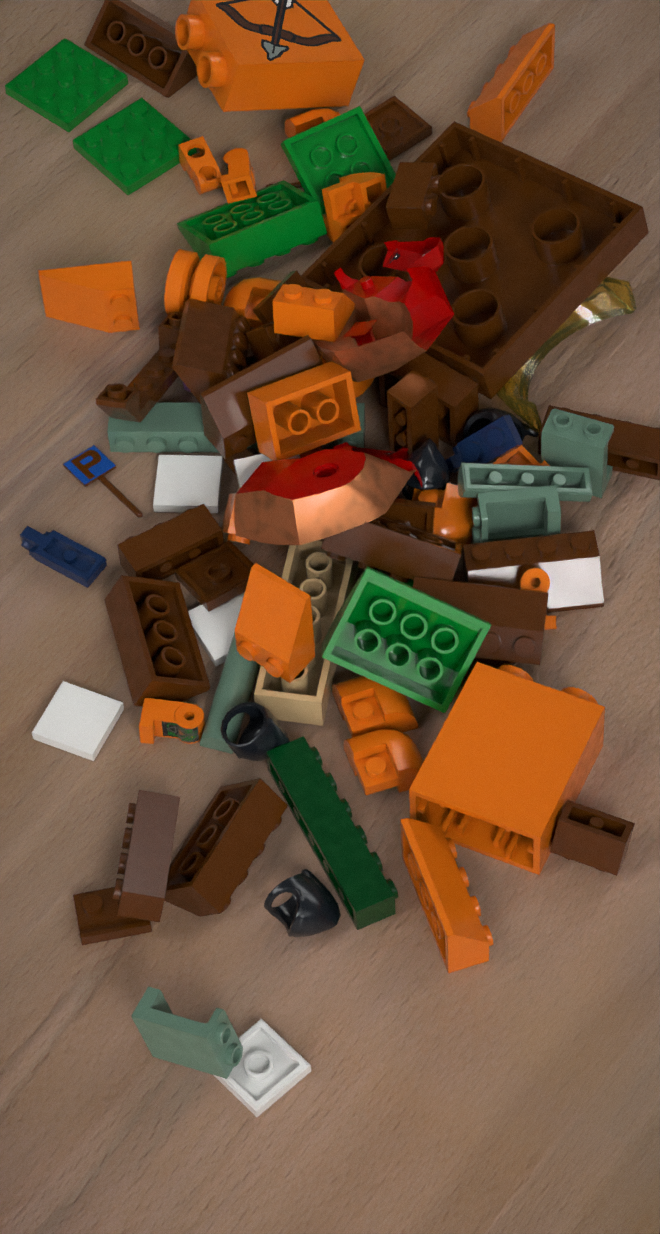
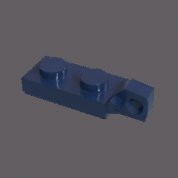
[446,415,523,473]
[20,526,107,588]

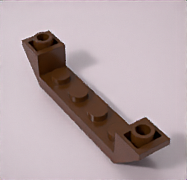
[96,312,183,423]

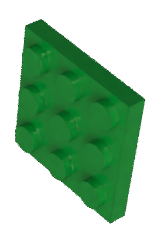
[5,38,128,132]
[73,98,197,195]
[280,106,396,215]

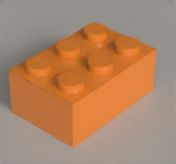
[247,361,361,460]

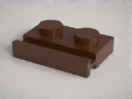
[73,887,152,945]

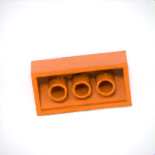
[467,23,555,142]
[400,818,493,973]

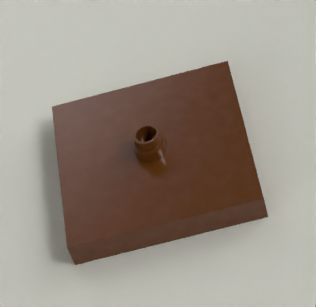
[301,121,649,399]

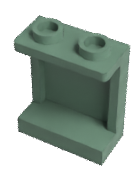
[541,408,614,498]
[472,485,561,544]
[131,986,243,1079]

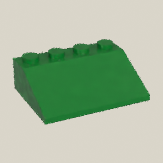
[177,180,327,278]
[321,566,491,713]

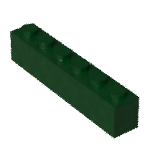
[266,736,399,930]

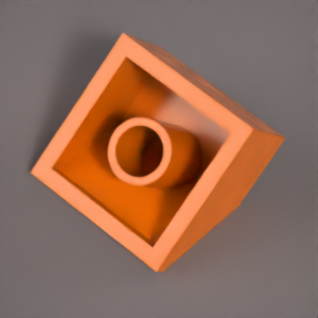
[273,284,355,342]

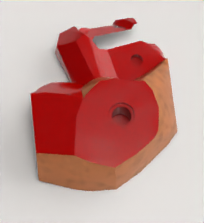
[312,237,454,382]
[235,442,423,545]

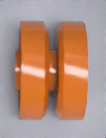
[164,249,227,315]

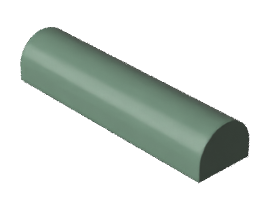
[458,463,593,502]
[200,632,260,754]

